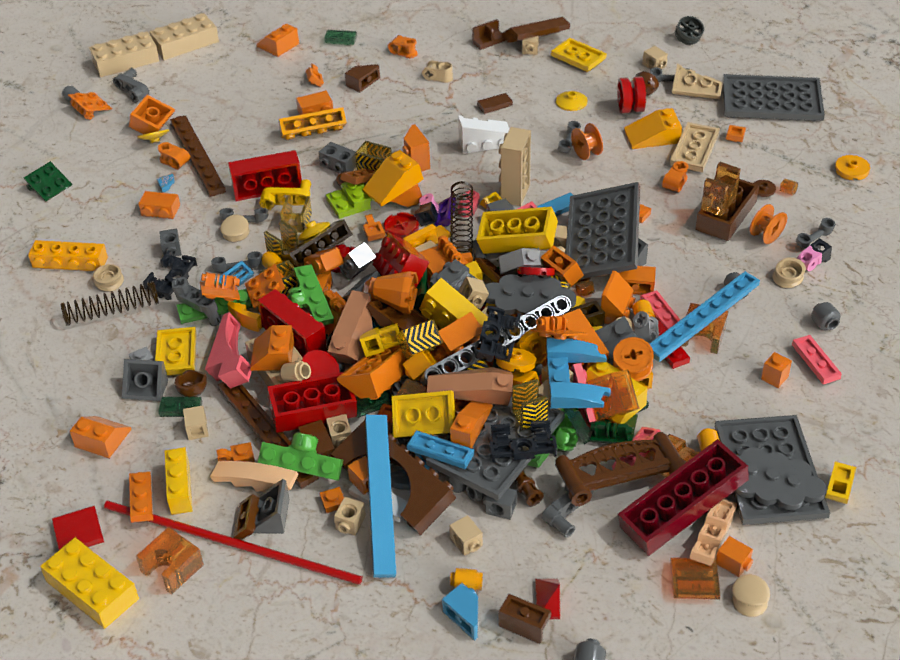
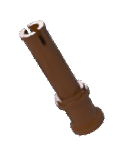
[515,471,544,506]

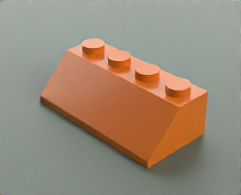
[337,345,408,400]

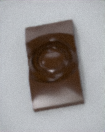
[367,300,441,335]

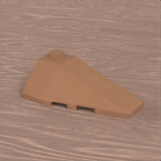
[328,290,373,365]
[426,367,513,406]

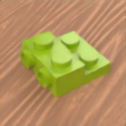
[326,182,372,219]

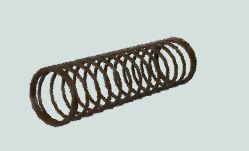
[450,181,473,257]
[60,281,159,326]

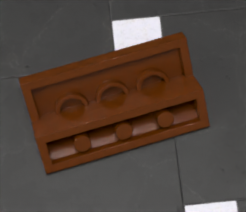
[501,16,570,43]

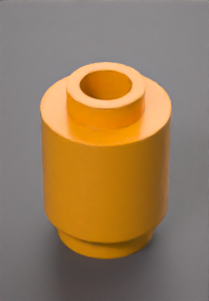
[261,251,283,269]
[632,300,655,317]
[697,428,719,451]
[450,568,483,592]

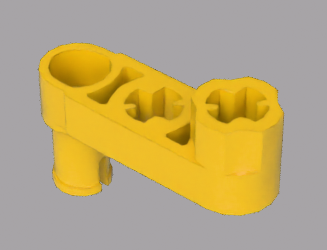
[259,179,312,210]

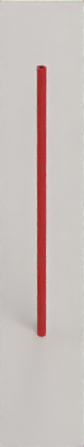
[104,500,363,585]

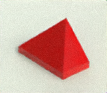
[535,578,560,620]

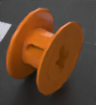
[571,123,603,160]
[749,204,787,244]
[613,337,654,381]

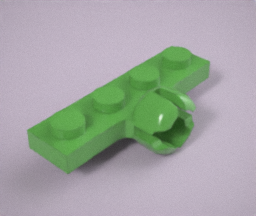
[288,264,334,325]
[177,281,253,324]
[527,408,580,468]
[258,433,343,481]

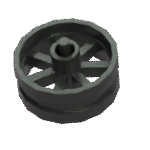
[675,16,704,45]

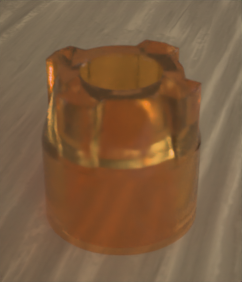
[780,178,798,195]
[575,280,595,297]

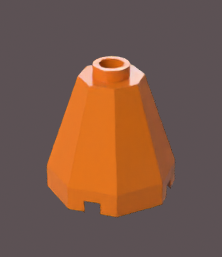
[370,271,418,314]

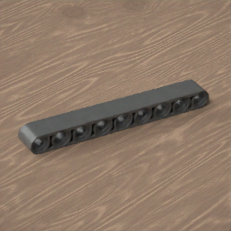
[420,296,571,389]

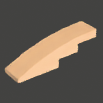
[210,461,298,492]
[689,499,737,566]

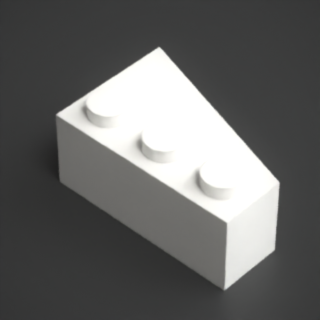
[458,115,509,154]

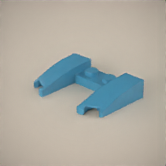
[546,338,611,409]

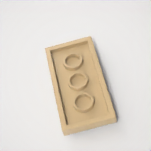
[670,122,720,172]

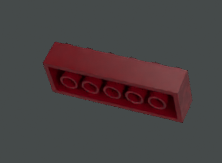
[618,439,749,556]

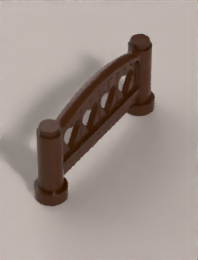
[555,432,687,506]

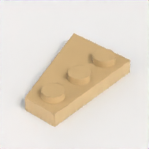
[672,64,723,99]

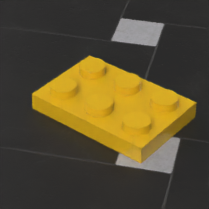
[551,38,607,72]
[155,327,197,376]
[392,390,455,438]

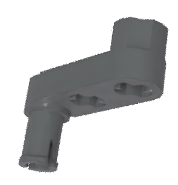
[113,67,150,103]
[172,277,221,326]
[542,485,594,538]

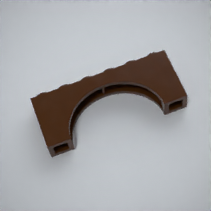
[331,420,456,536]

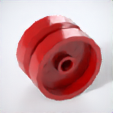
[617,76,646,114]

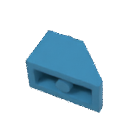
[442,583,478,640]

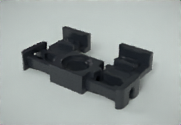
[143,250,198,300]
[475,306,521,362]
[490,420,557,462]

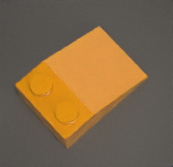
[624,108,682,149]
[362,150,424,206]

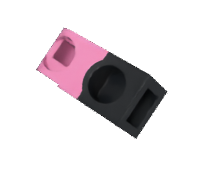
[414,193,439,227]
[797,238,832,271]

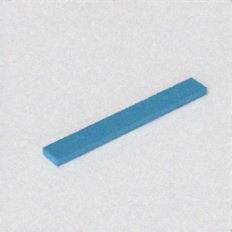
[650,271,760,362]
[365,415,397,578]

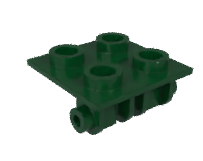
[23,161,73,202]
[590,413,638,443]

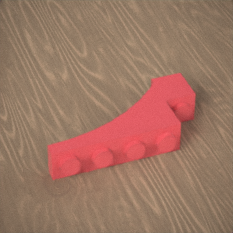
[205,312,252,389]

